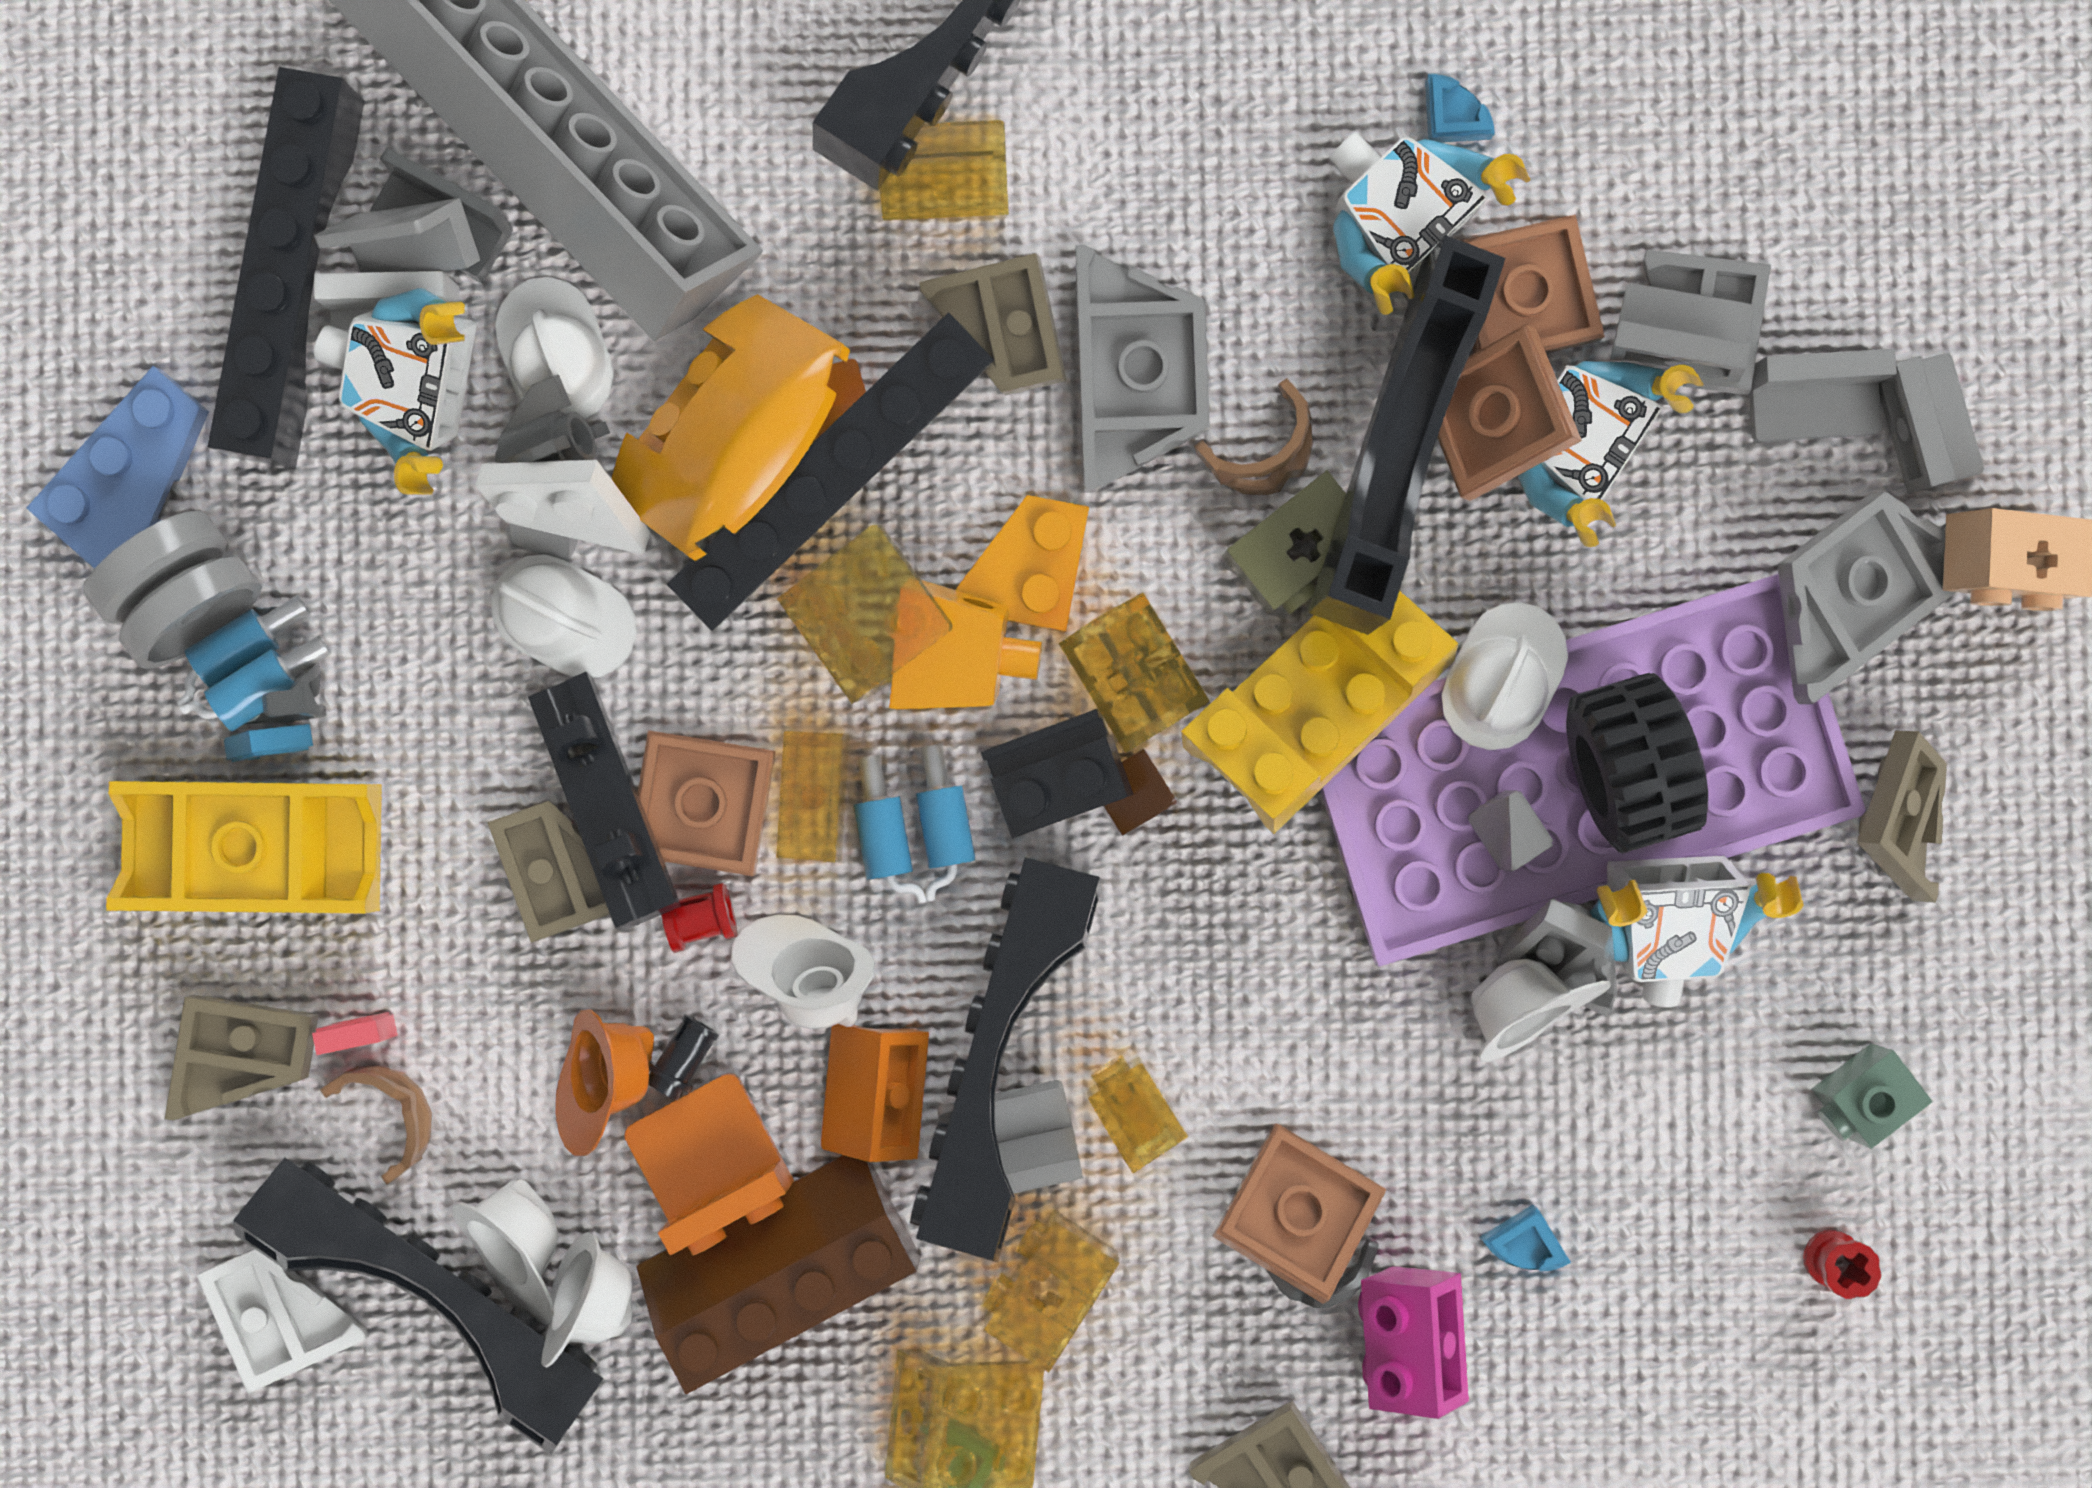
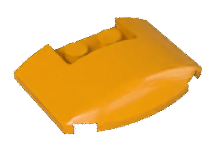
[611,294,850,561]

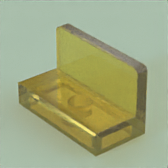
[880,120,1009,221]
[776,731,849,863]

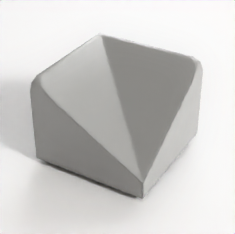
[1468,790,1553,872]

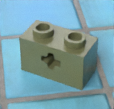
[1222,470,1346,615]

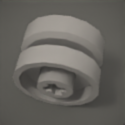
[83,510,262,669]

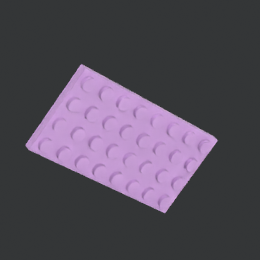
[1320,574,1866,967]

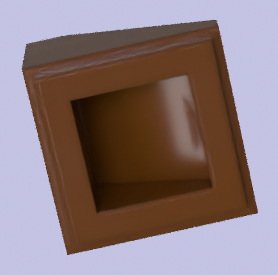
[1104,748,1178,836]

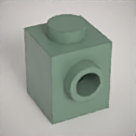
[1811,1043,1933,1149]

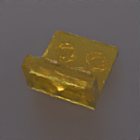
[777,524,953,704]
[885,1349,1044,1488]

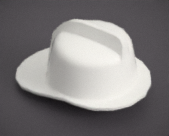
[495,276,614,420]
[491,554,637,678]
[1442,602,1568,750]
[731,914,875,1029]
[1471,959,1611,1062]
[452,1179,559,1325]
[541,1232,633,1368]

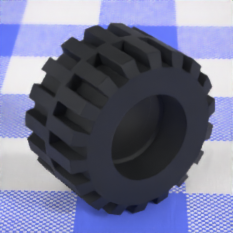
[1566,672,1708,854]

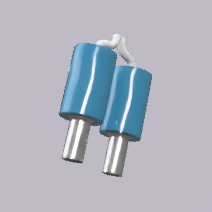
[177,595,331,731]
[853,744,976,903]

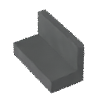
[369,147,513,284]

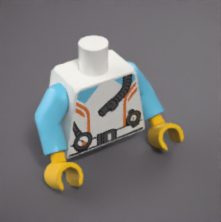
[1329,132,1531,315]
[314,288,477,495]
[1517,361,1704,548]
[1589,856,1804,1007]

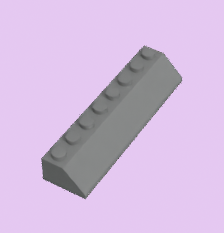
[329,0,763,341]

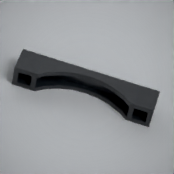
[813,0,1020,191]
[207,67,365,469]
[1307,235,1506,635]
[666,312,994,631]
[910,857,1102,1263]
[233,1157,603,1455]

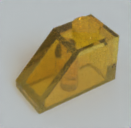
[1087,1055,1189,1174]

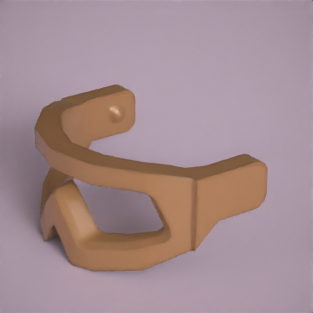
[1194,378,1313,495]
[320,1066,432,1185]

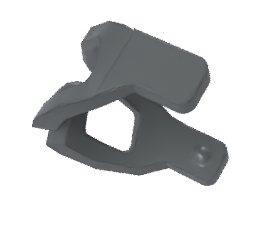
[244,662,327,725]
[1267,1238,1379,1308]

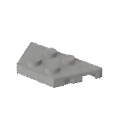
[1075,245,1210,493]
[1777,492,1956,704]

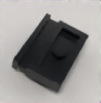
[981,708,1134,838]

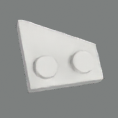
[475,460,651,553]
[197,1249,369,1394]

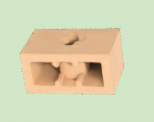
[1943,508,2092,611]

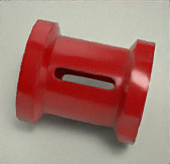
[661,883,738,953]
[1803,1230,1882,1299]

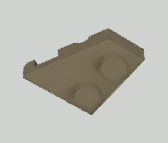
[919,253,1067,395]
[1857,730,1947,903]
[487,801,610,943]
[164,995,319,1121]
[1189,1400,1351,1488]

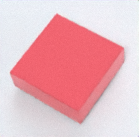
[312,1012,398,1055]

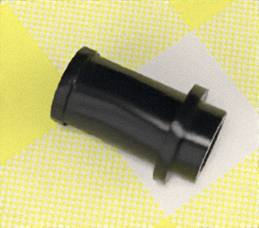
[648,1014,720,1101]

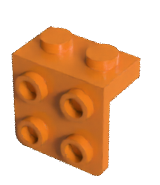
[625,1073,794,1256]

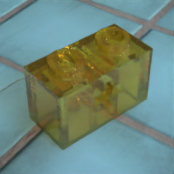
[1058,592,1210,753]
[981,1210,1120,1373]

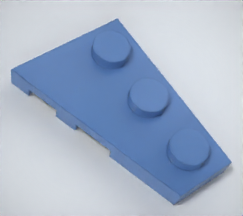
[26,366,209,568]

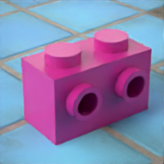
[1358,1266,1469,1419]

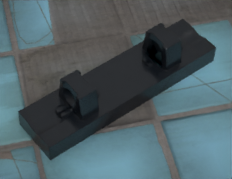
[528,672,681,932]

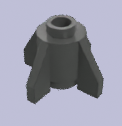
[495,375,610,463]

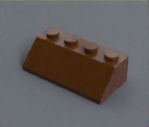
[636,1155,921,1395]

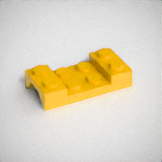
[1181,591,1458,834]
[106,781,382,914]

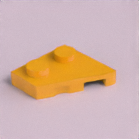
[955,495,1089,633]

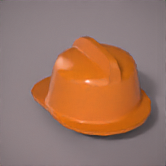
[555,1009,654,1156]

